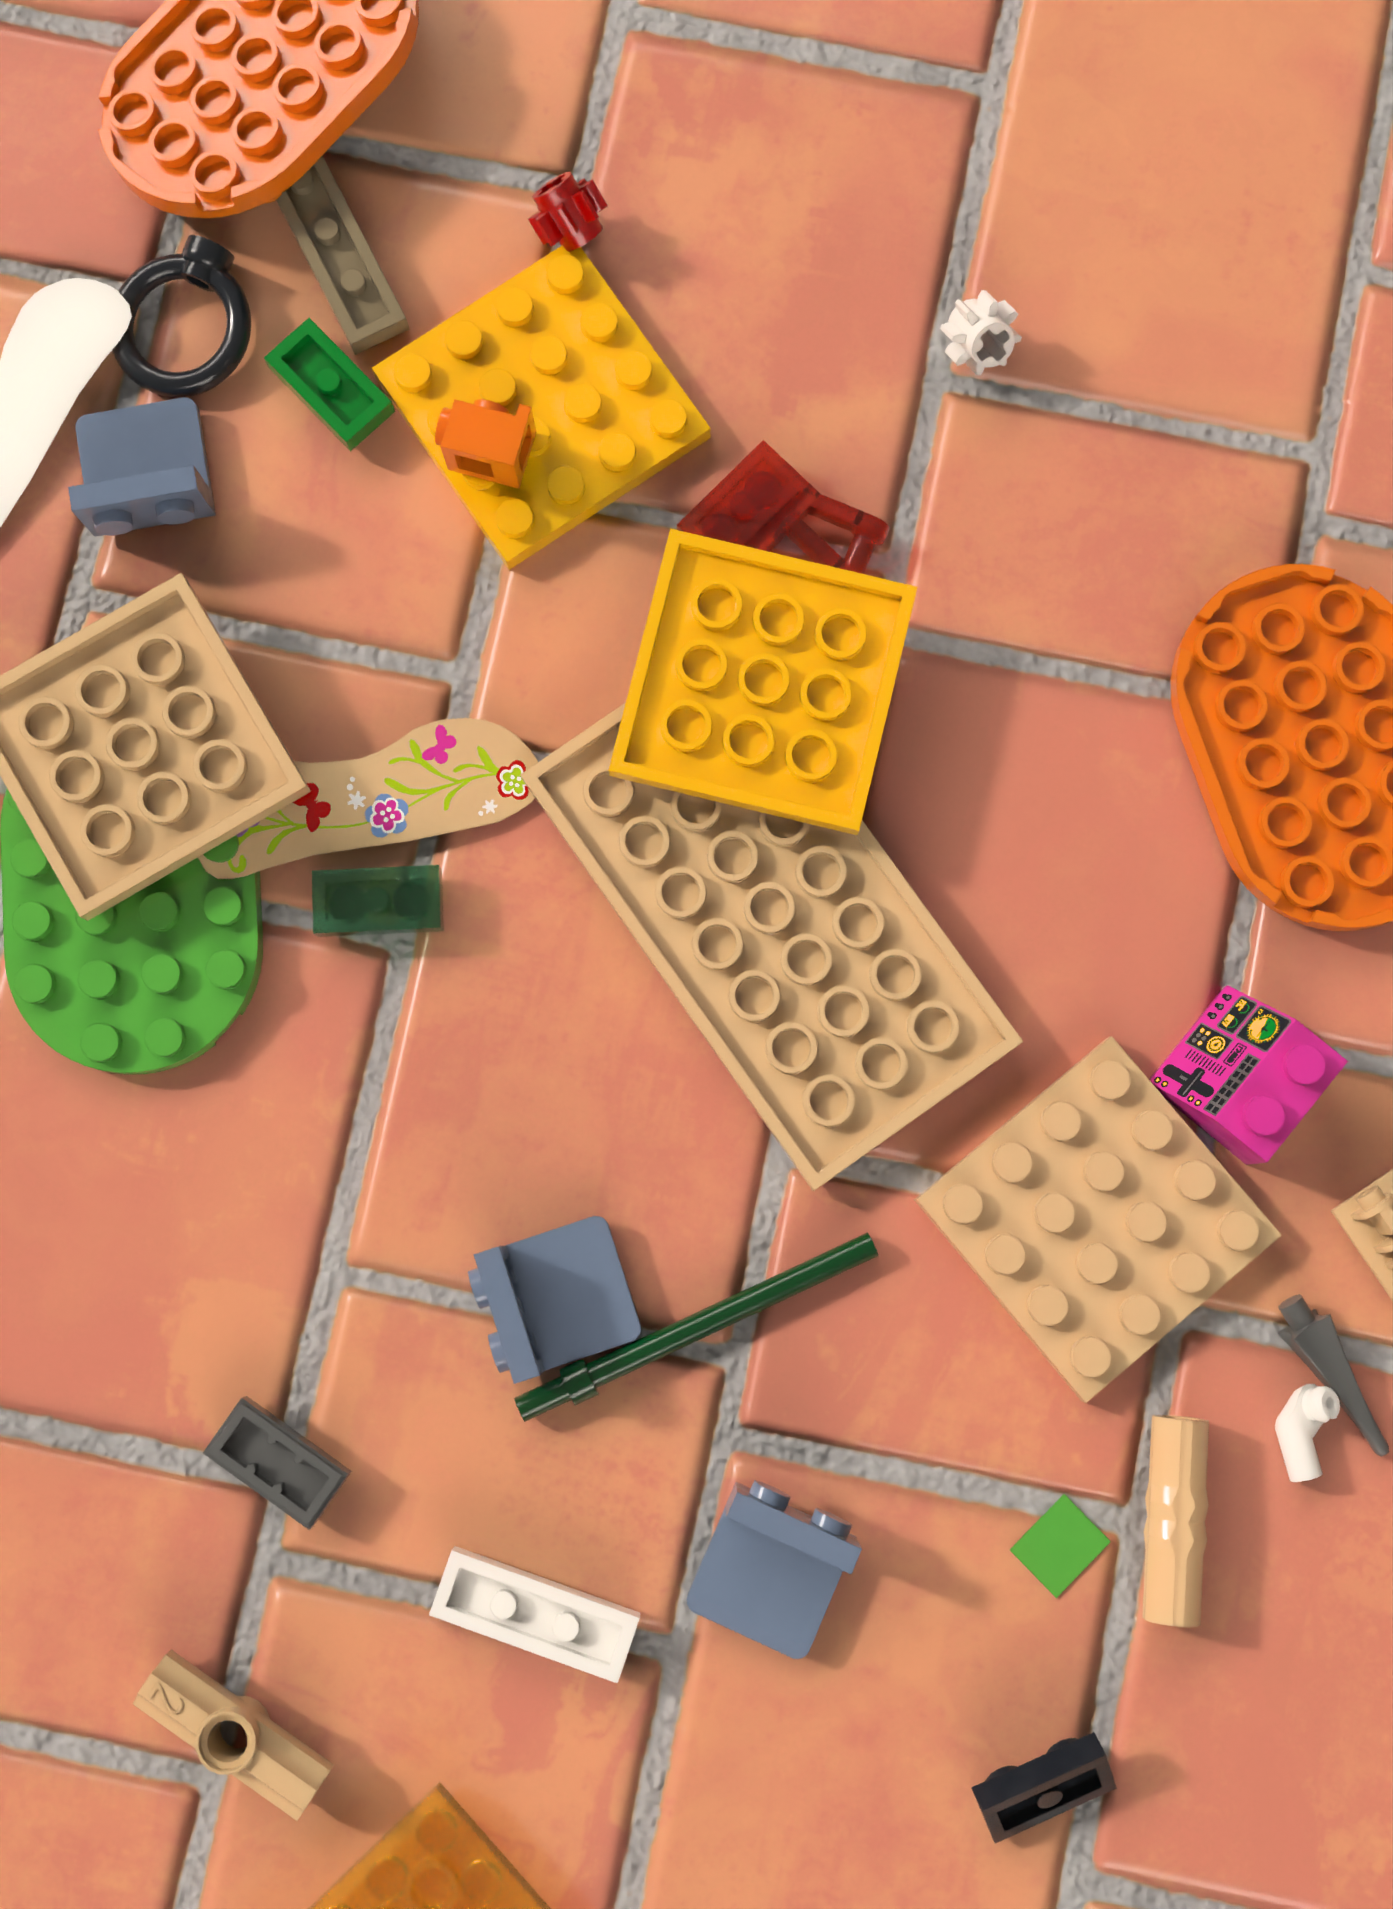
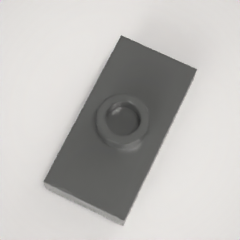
[203,1396,352,1530]

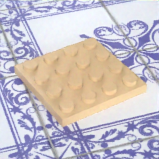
[0,573,311,921]
[914,1036,1282,1403]

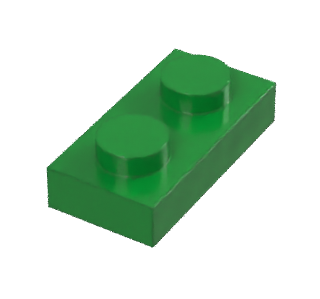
[264,318,395,452]

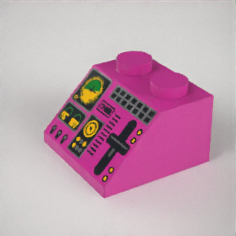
[1149,985,1348,1165]

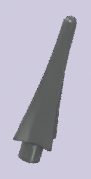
[1278,1295,1389,1457]

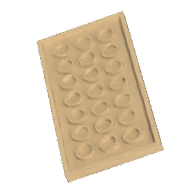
[520,703,1023,1191]

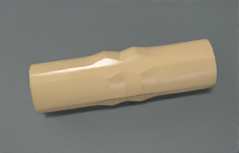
[1142,1415,1209,1627]

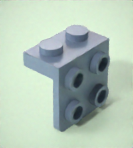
[68,397,216,537]
[468,1216,641,1384]
[687,1480,862,1659]

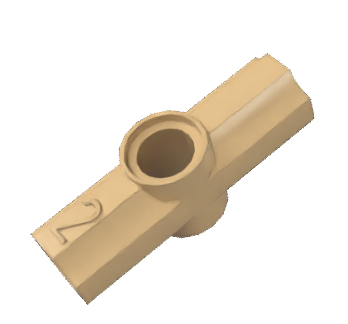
[132,1650,334,1821]

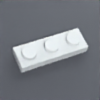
[429,1546,640,1684]

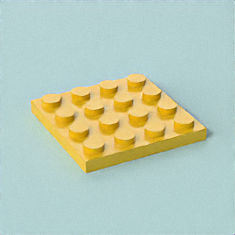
[372,246,711,570]
[608,528,918,835]

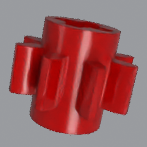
[528,172,608,252]

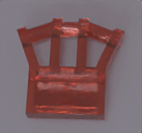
[676,440,890,574]

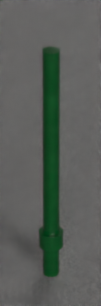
[514,1232,879,1422]

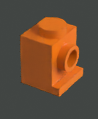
[435,399,537,489]

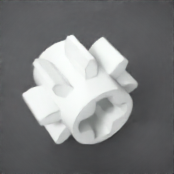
[941,290,1022,375]

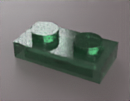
[312,865,444,937]

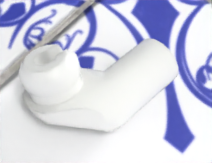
[1275,1384,1340,1482]

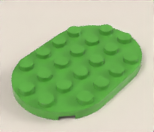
[0,789,263,1075]

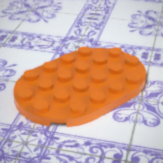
[98,0,419,218]
[1170,564,1393,931]

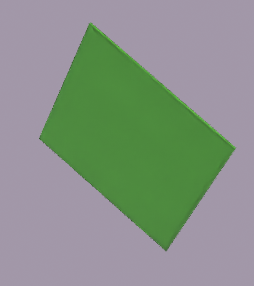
[1010,1494,1111,1598]

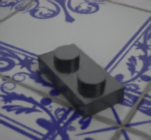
[971,1732,1116,1844]

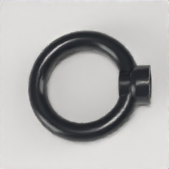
[112,235,252,397]

